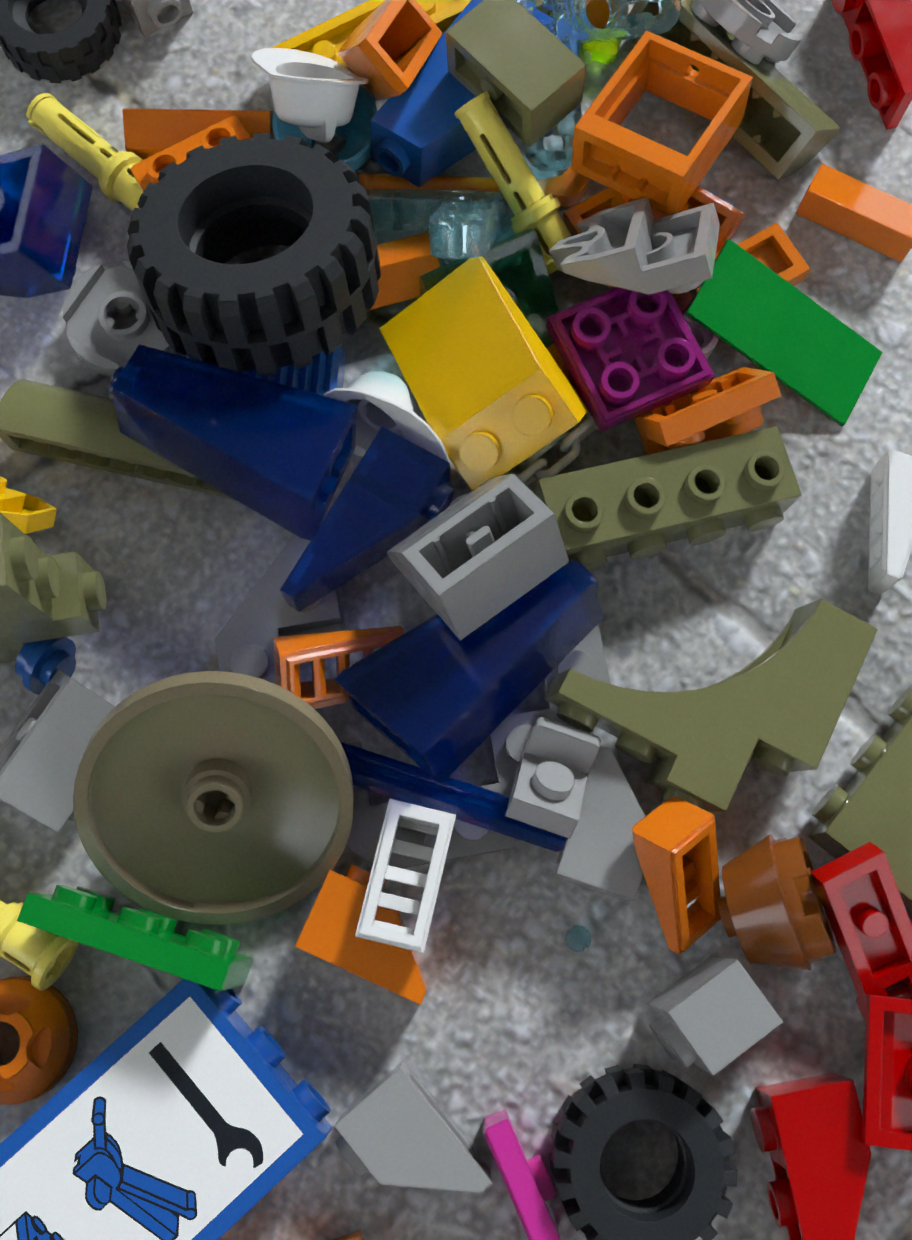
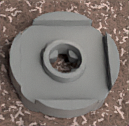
[690,0,803,65]
[63,259,177,383]

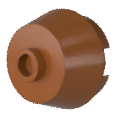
[718,834,836,970]

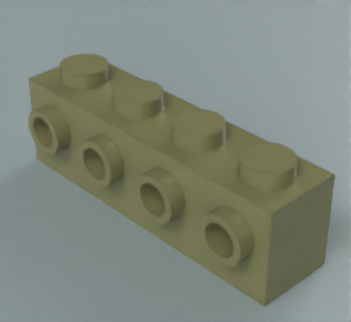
[533,426,802,573]

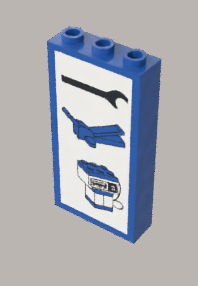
[0,979,332,1240]

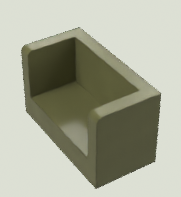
[446,0,586,147]

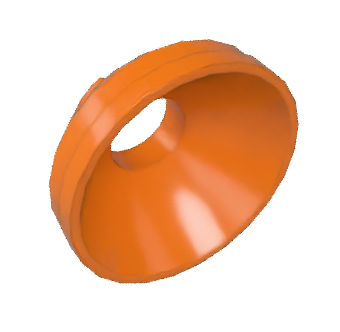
[0,976,78,1105]

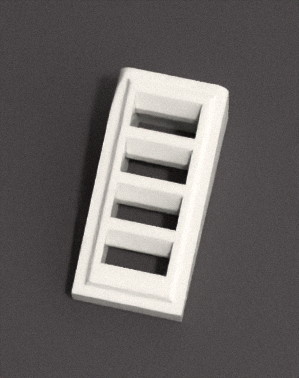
[868,450,912,595]
[355,799,456,953]

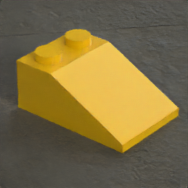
[379,252,589,491]

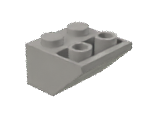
[387,474,569,641]

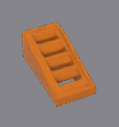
[273,626,405,709]
[632,797,721,955]

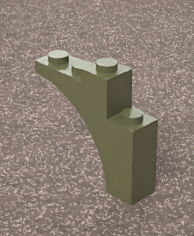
[0,513,107,663]
[544,599,878,812]

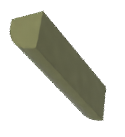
[618,0,841,180]
[0,379,262,502]

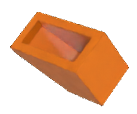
[337,0,443,100]
[294,864,428,1005]

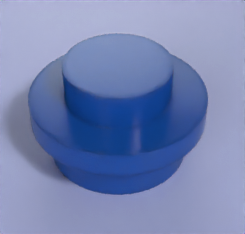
[15,637,76,695]

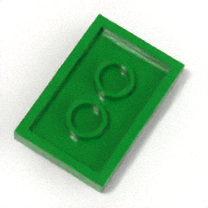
[17,884,254,991]

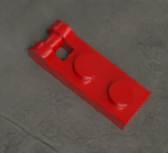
[810,842,912,1021]

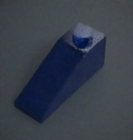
[280,426,455,612]

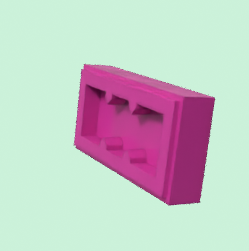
[482,1108,562,1240]

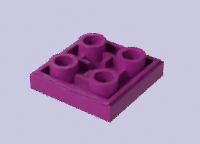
[546,287,715,433]

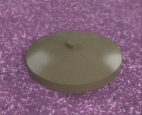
[73,671,353,925]

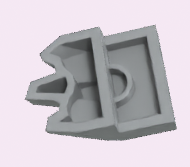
[549,197,720,295]

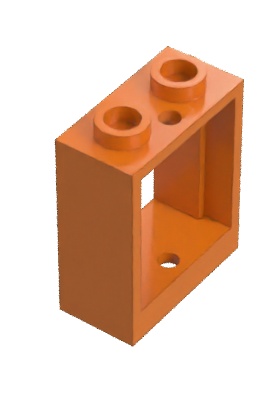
[571,30,753,215]

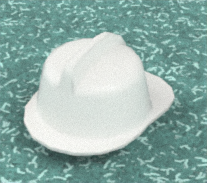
[251,48,369,143]
[317,371,448,478]

